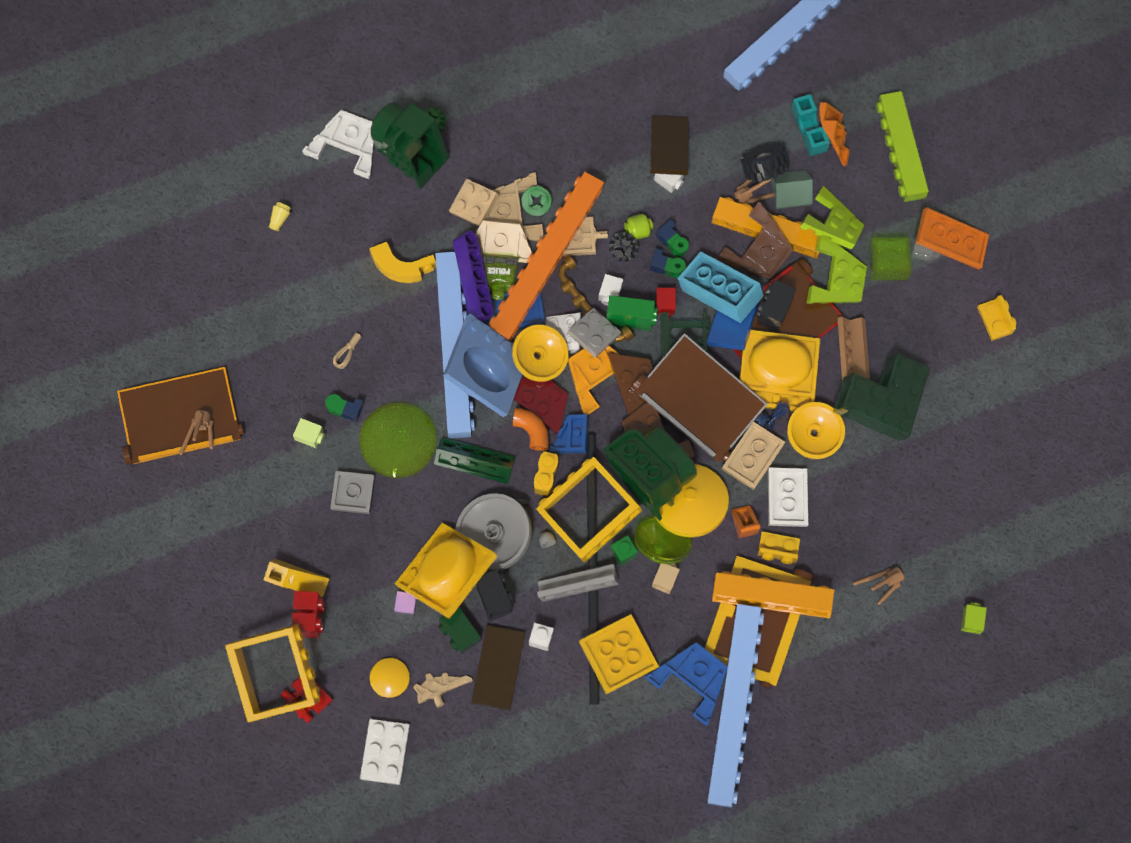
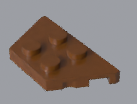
[607,354,653,417]

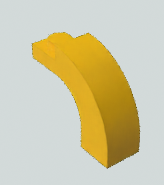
[369,242,436,283]

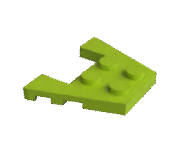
[800,186,864,249]
[806,234,867,304]

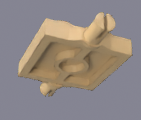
[544,217,608,256]

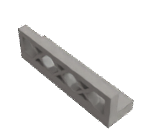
[537,564,619,602]

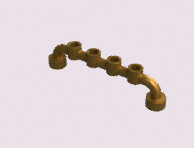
[558,255,634,343]

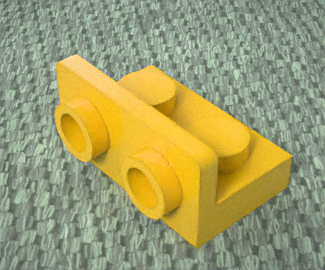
[977,295,1016,341]
[757,532,800,564]

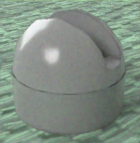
[539,532,556,548]

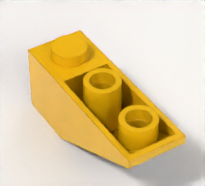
[264,558,330,597]

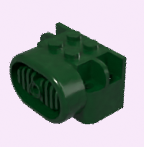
[370,102,449,189]
[604,426,697,521]

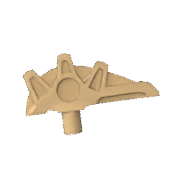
[413,673,473,707]

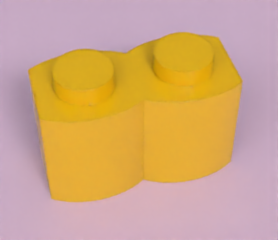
[534,452,558,497]

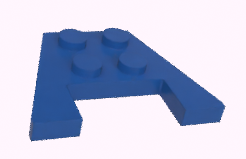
[646,642,728,726]

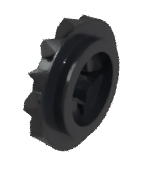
[609,232,639,262]

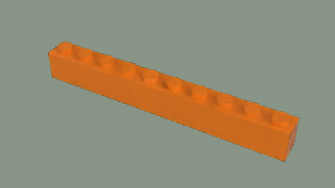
[488,172,604,342]

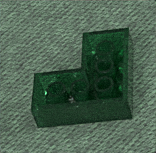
[833,353,930,441]

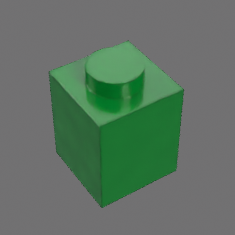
[610,536,638,566]

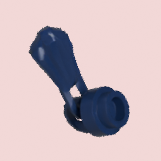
[754,401,790,431]

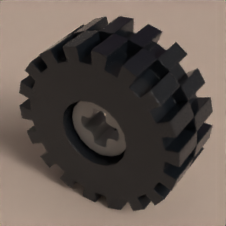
[741,143,790,182]

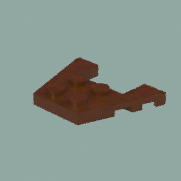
[716,201,794,279]
[621,402,695,457]

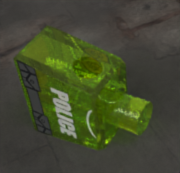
[482,256,518,300]

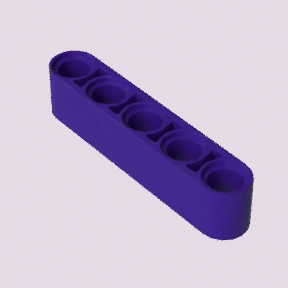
[453,231,493,322]

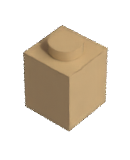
[652,561,680,594]

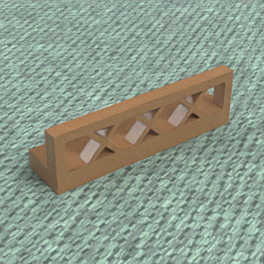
[838,317,871,395]

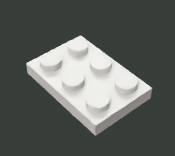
[768,468,808,527]
[360,719,410,785]

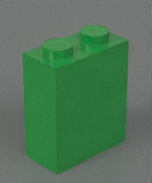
[606,295,658,331]

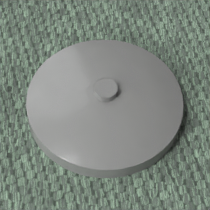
[455,493,532,572]

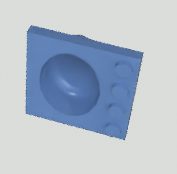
[443,314,522,417]

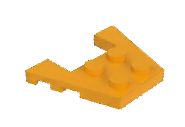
[568,346,619,415]

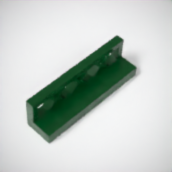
[434,437,516,484]

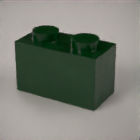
[438,607,481,654]

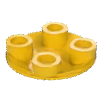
[370,658,410,698]

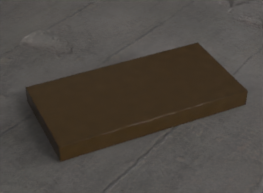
[650,116,688,175]
[471,625,525,711]

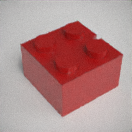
[292,591,325,638]

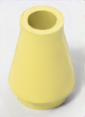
[269,202,291,231]

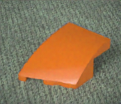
[819,103,850,166]

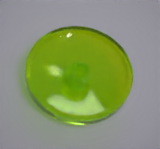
[359,403,436,478]

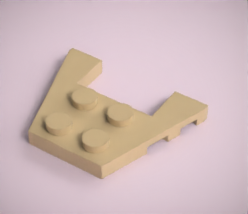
[486,172,544,242]

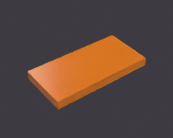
[916,207,989,269]

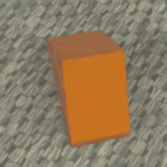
[731,505,760,538]

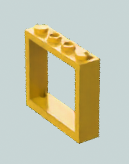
[536,457,642,563]
[225,624,320,722]

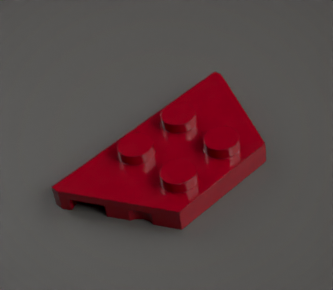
[513,377,568,434]

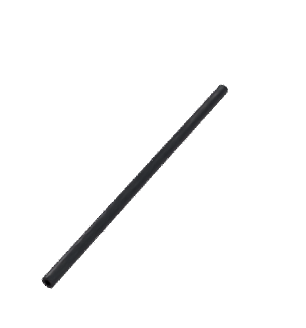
[586,435,599,705]

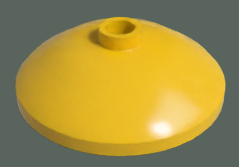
[512,325,568,382]
[787,402,845,459]

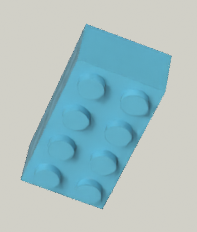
[678,251,764,323]

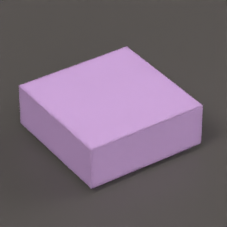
[394,591,416,614]

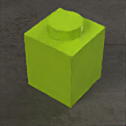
[961,603,986,634]

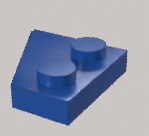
[549,414,589,454]

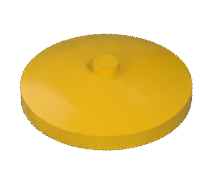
[655,464,729,537]

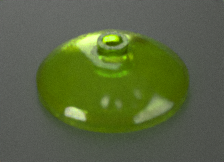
[634,517,692,564]

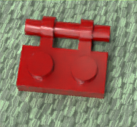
[281,677,333,724]

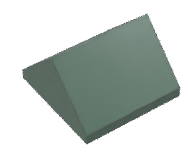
[770,170,813,209]

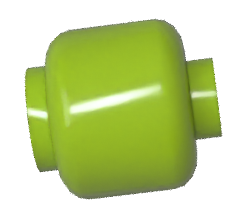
[624,214,653,240]

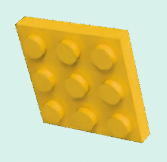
[579,614,659,694]

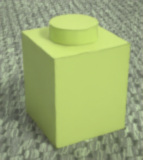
[293,418,325,448]

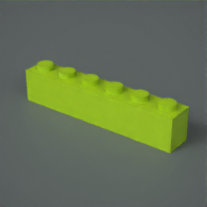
[876,91,929,202]

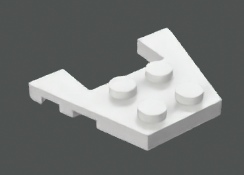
[303,110,374,179]

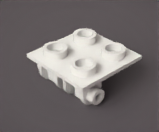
[546,313,581,354]

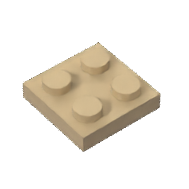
[449,179,499,226]

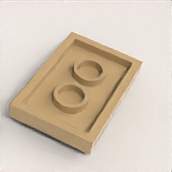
[721,422,785,490]

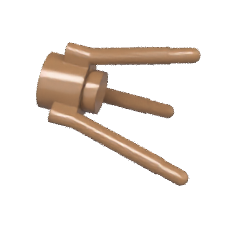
[734,178,773,204]
[179,410,213,455]
[853,567,904,605]

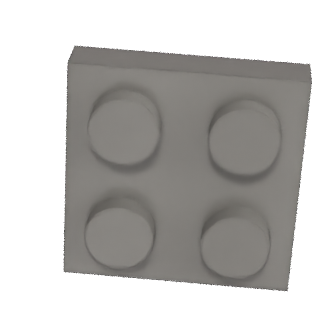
[567,308,621,358]
[331,471,375,514]

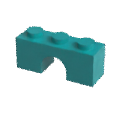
[791,94,830,156]

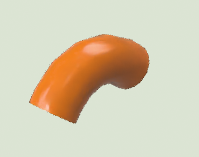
[513,408,549,451]

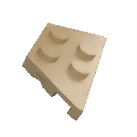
[475,220,532,263]

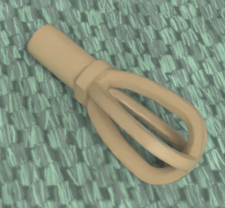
[333,333,362,369]

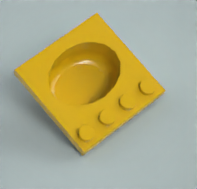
[739,330,820,412]
[395,523,497,619]

